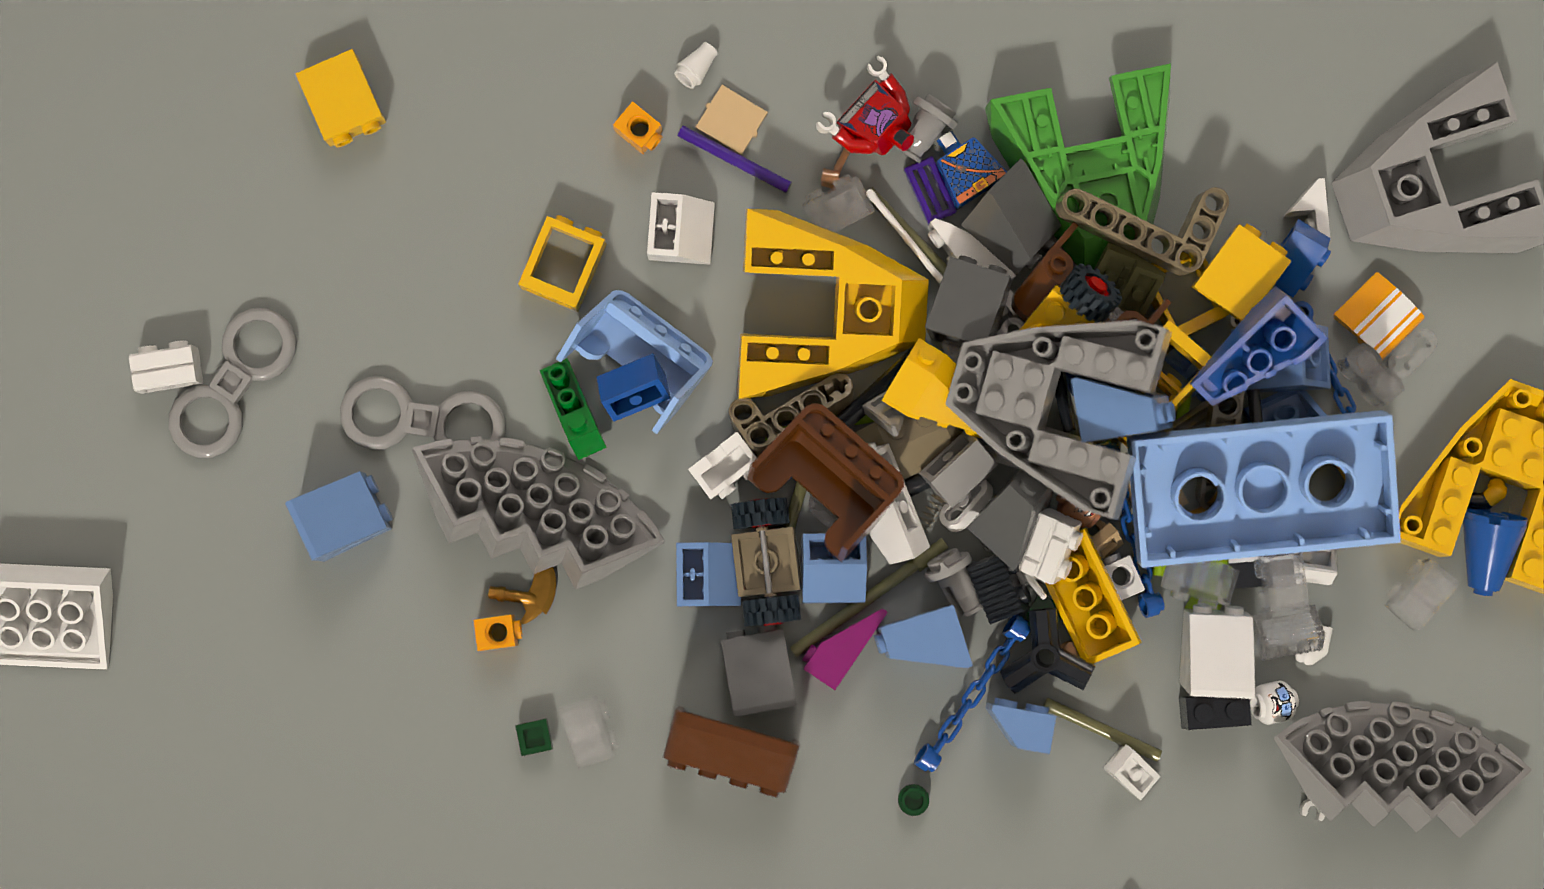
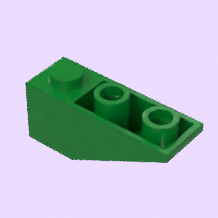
[539,358,607,460]

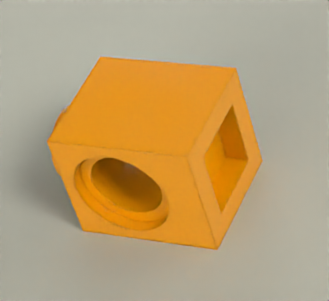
[613,101,663,154]
[474,614,523,651]

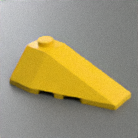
[881,338,982,439]

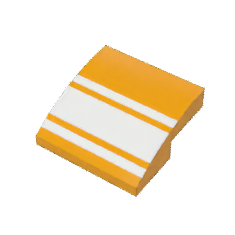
[1334,272,1425,361]

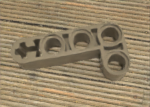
[729,373,854,458]

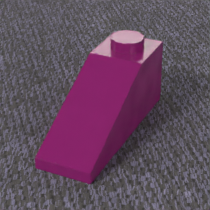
[802,608,888,690]

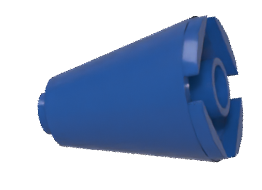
[1463,508,1528,596]

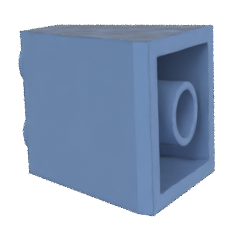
[1231,324,1331,393]
[1071,377,1176,442]
[285,471,393,562]
[874,605,973,668]

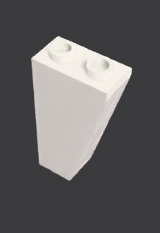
[868,442,930,564]

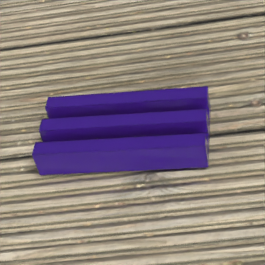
[904,156,957,226]

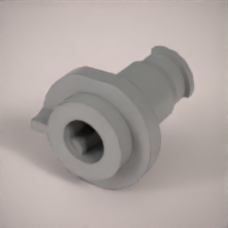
[895,94,958,164]
[924,548,983,618]

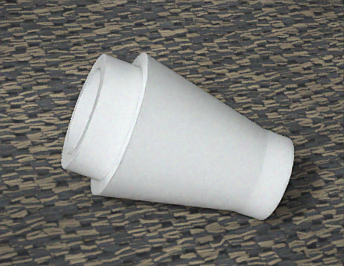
[674,42,718,89]

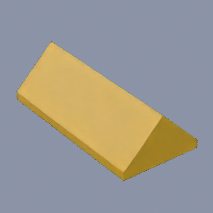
[1044,528,1142,664]

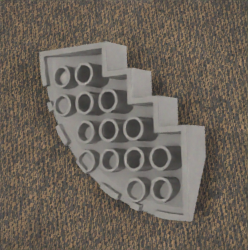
[412,436,665,590]
[1274,701,1532,838]

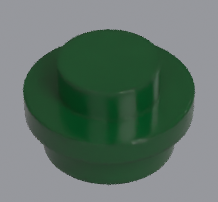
[898,784,929,816]

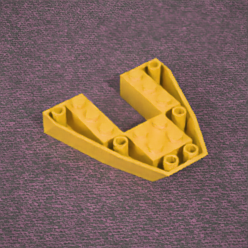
[737,208,929,399]
[1399,379,1544,594]

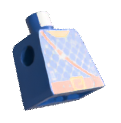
[936,131,1007,210]

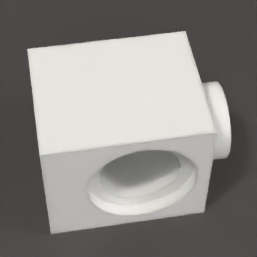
[1102,553,1145,601]

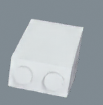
[1179,604,1255,699]

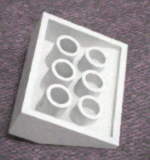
[0,564,113,669]

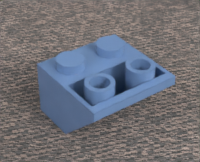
[801,533,867,604]
[676,542,741,607]
[985,698,1056,754]

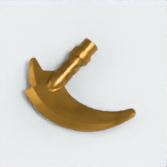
[488,567,556,625]

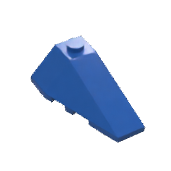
[1190,286,1328,406]

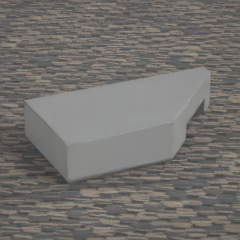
[862,391,905,437]

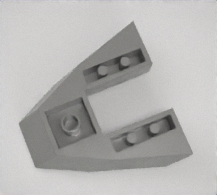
[1331,62,1544,253]
[945,320,1172,520]

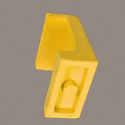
[295,49,386,147]
[1191,223,1291,322]

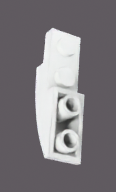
[928,218,1017,318]

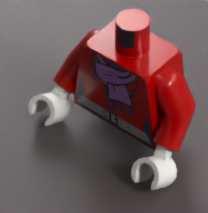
[816,56,914,156]

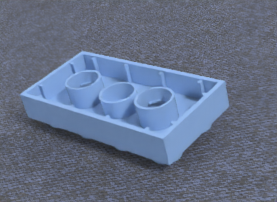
[1126,410,1401,568]

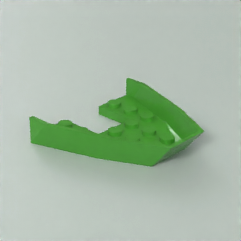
[985,64,1171,270]

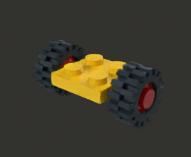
[1018,264,1122,372]

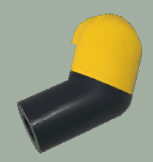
[1468,478,1507,510]

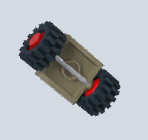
[731,497,802,626]

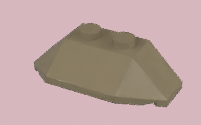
[855,415,964,479]

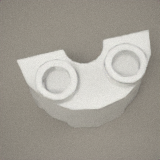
[688,432,757,499]

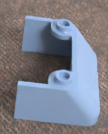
[556,290,713,434]

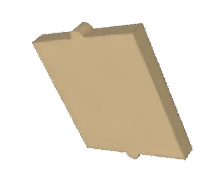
[695,85,768,156]

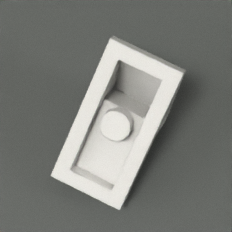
[1284,178,1331,240]
[1104,745,1161,801]

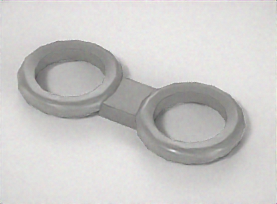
[168,308,296,458]
[340,376,506,450]

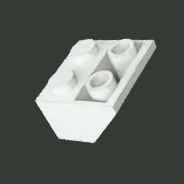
[647,192,715,265]

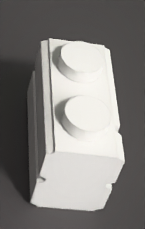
[129,341,203,394]
[1019,508,1083,585]

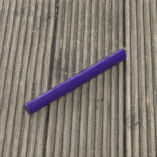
[677,125,792,193]

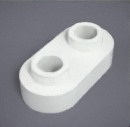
[939,480,993,532]

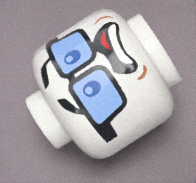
[1250,681,1299,725]

